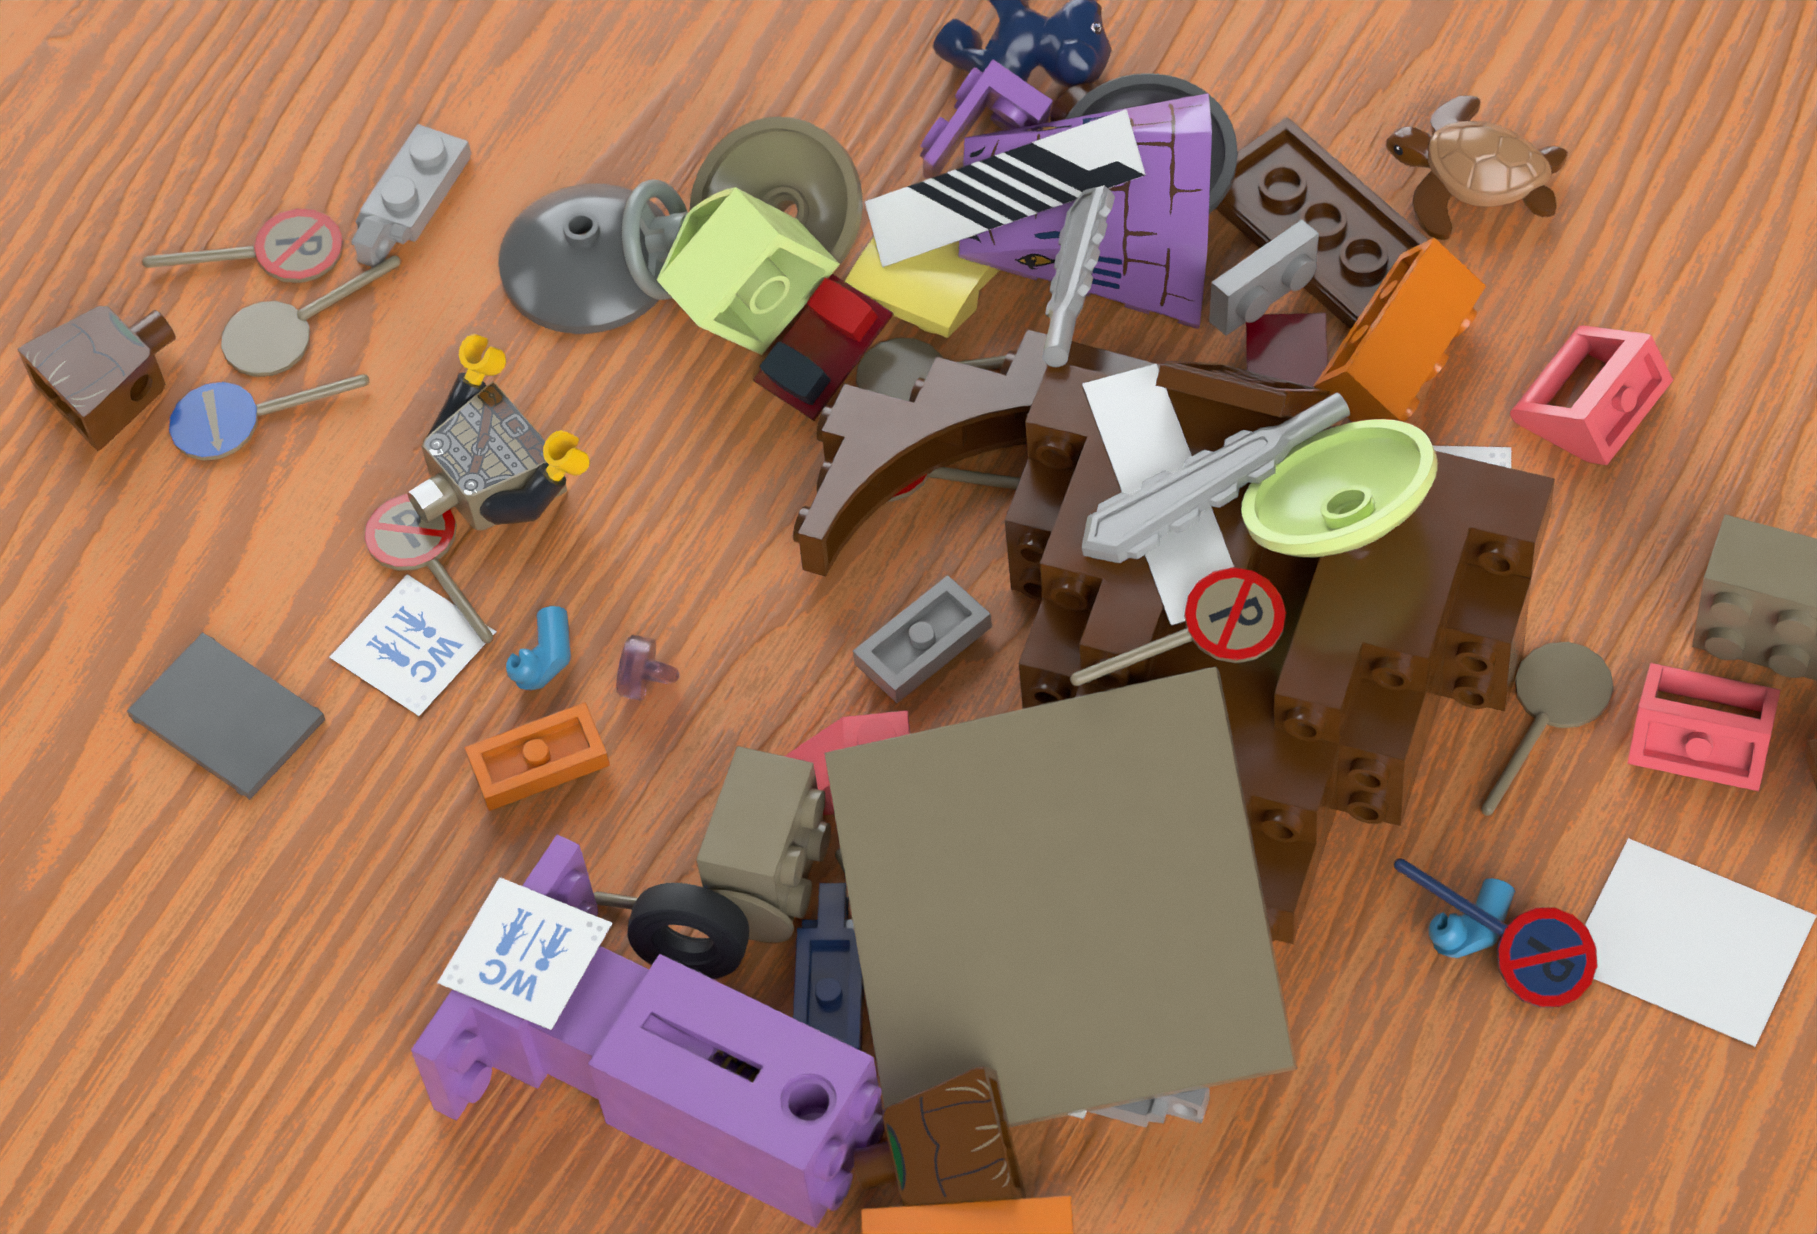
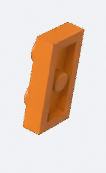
[464,702,610,811]

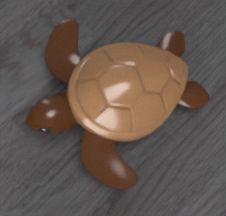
[1386,95,1568,240]

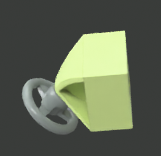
[622,179,840,355]

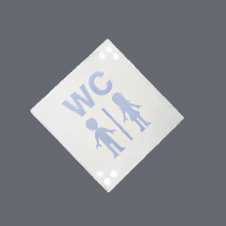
[329,574,496,716]
[437,877,613,1030]

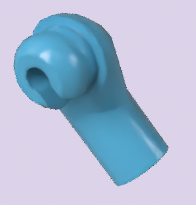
[506,606,571,691]
[1428,878,1515,959]

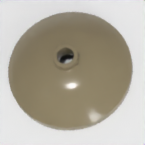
[690,117,863,269]

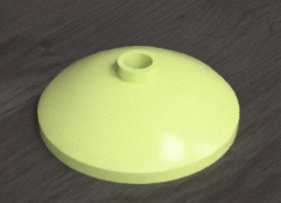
[1241,419,1438,557]

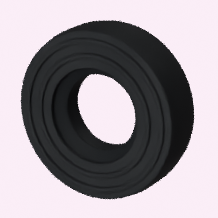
[628,883,749,979]

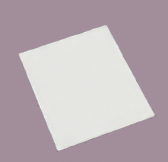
[1585,838,1817,1047]

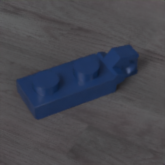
[793,883,864,1051]

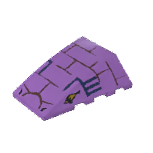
[959,93,1212,329]

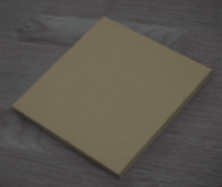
[824,667,1297,1127]

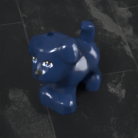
[932,0,1112,88]

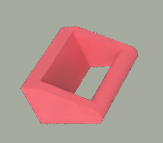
[1510,325,1673,465]
[1627,663,1781,791]

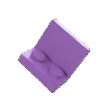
[920,59,1053,179]

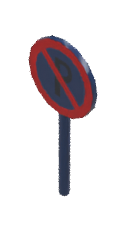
[1394,858,1598,1008]

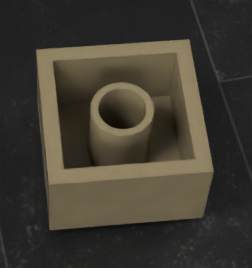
[1692,514,1817,681]
[696,746,831,923]

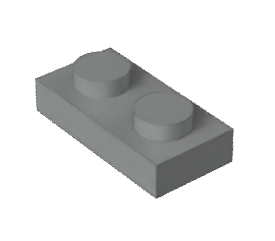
[1209,220,1319,336]
[853,575,992,703]

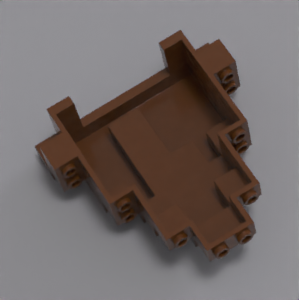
[1005,364,1555,944]

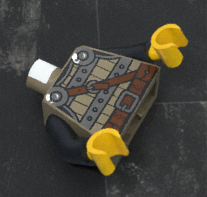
[407,334,590,531]

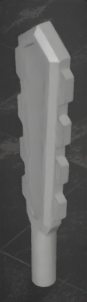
[1042,185,1115,367]
[1081,392,1350,563]

